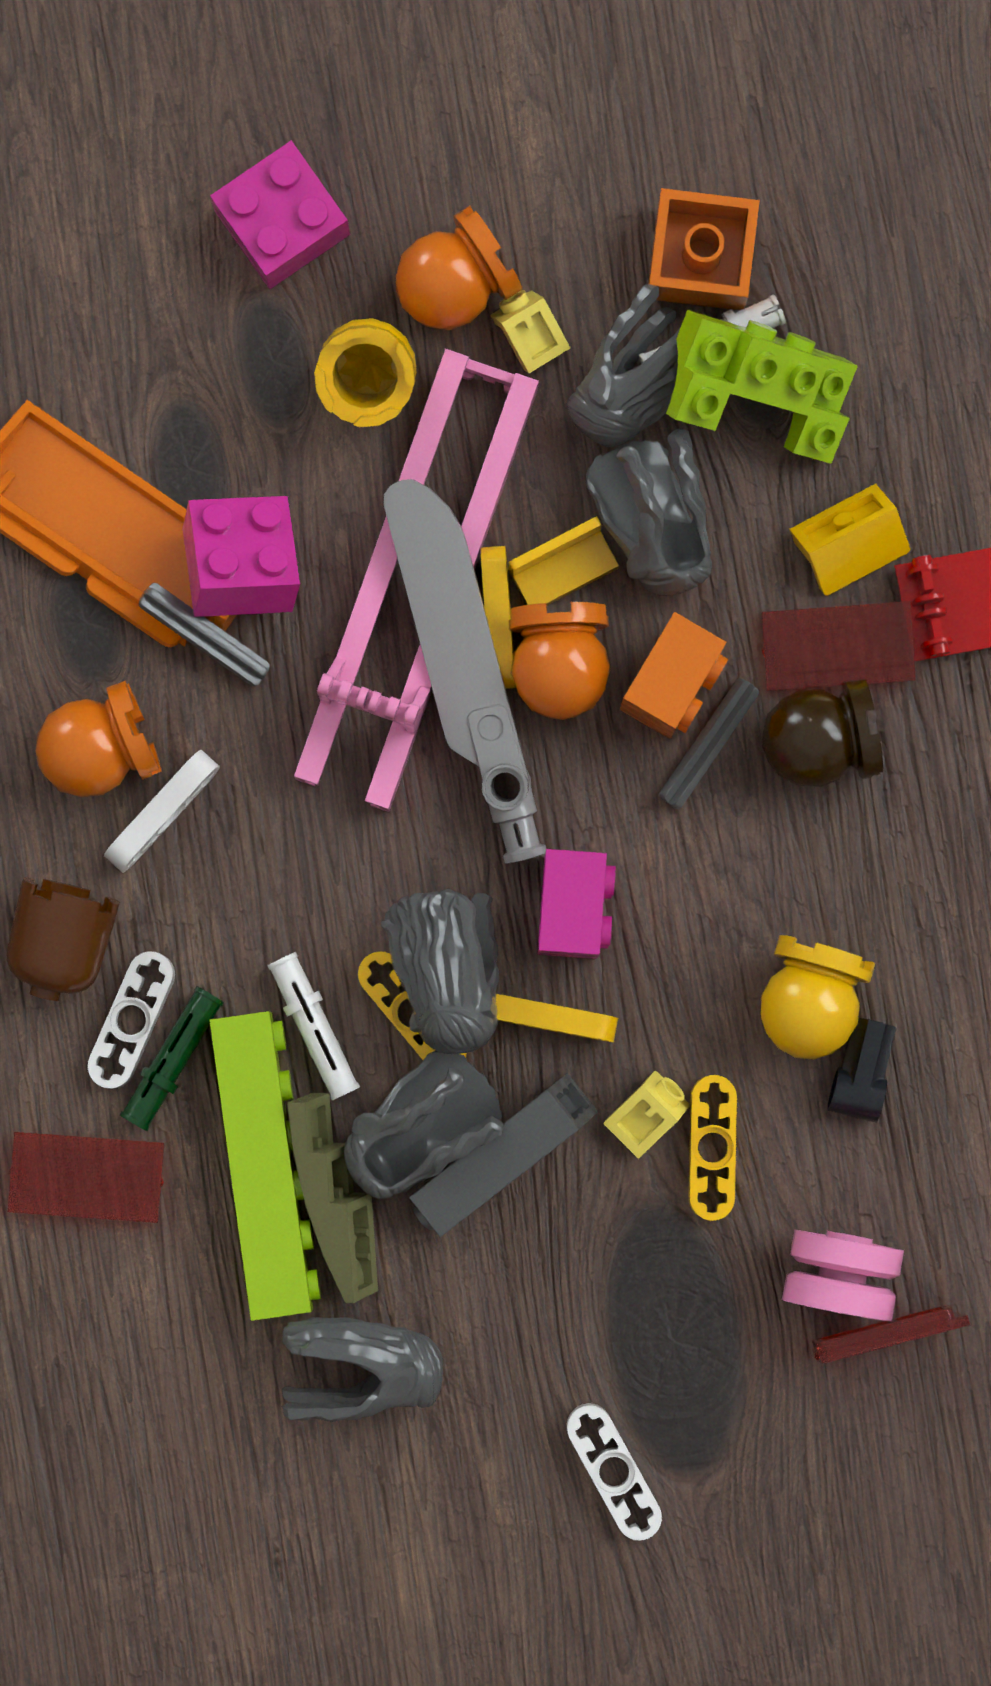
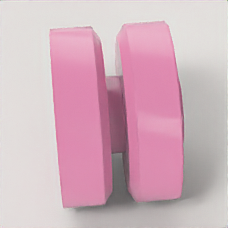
[782,1230,904,1321]

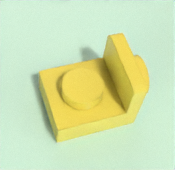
[490,290,570,373]
[603,1071,690,1159]

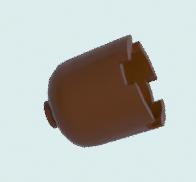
[7,877,120,1001]

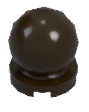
[762,679,883,787]

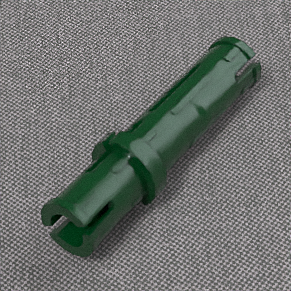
[120,986,224,1131]

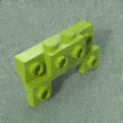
[666,310,858,464]

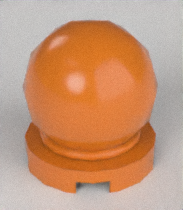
[396,205,522,330]
[509,602,611,720]
[35,681,162,798]

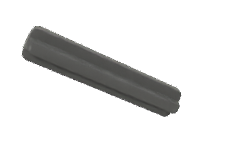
[138,583,270,687]
[659,678,759,809]

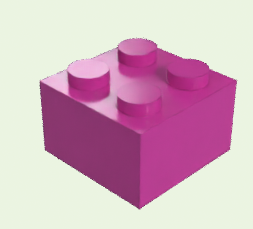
[210,140,350,290]
[183,496,300,617]
[537,849,616,959]

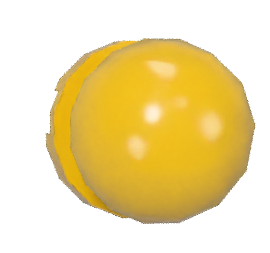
[314,318,417,427]
[761,935,875,1060]

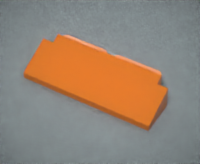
[0,400,236,647]

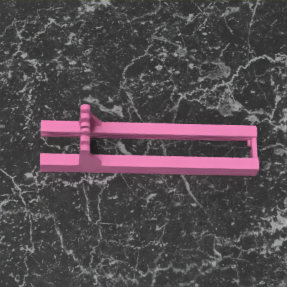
[294,349,539,812]

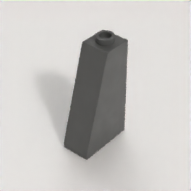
[409,1073,598,1237]

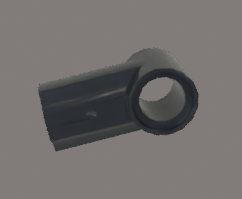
[827,1017,896,1123]

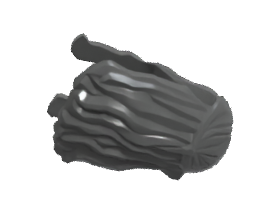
[566,284,681,447]
[586,428,712,596]
[381,889,499,1054]
[344,1051,505,1199]
[282,1317,443,1422]

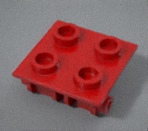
[894,548,991,662]

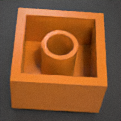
[648,188,760,311]
[619,612,729,739]

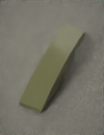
[287,1093,378,1303]

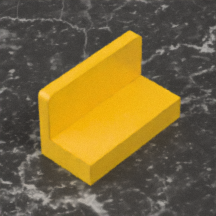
[789,483,910,595]
[508,516,619,606]

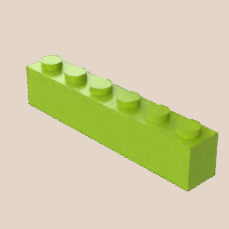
[210,1011,321,1321]

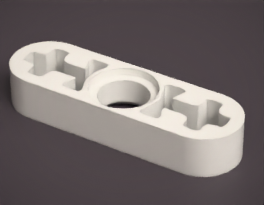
[104,750,220,873]
[88,951,175,1089]
[567,1403,662,1540]

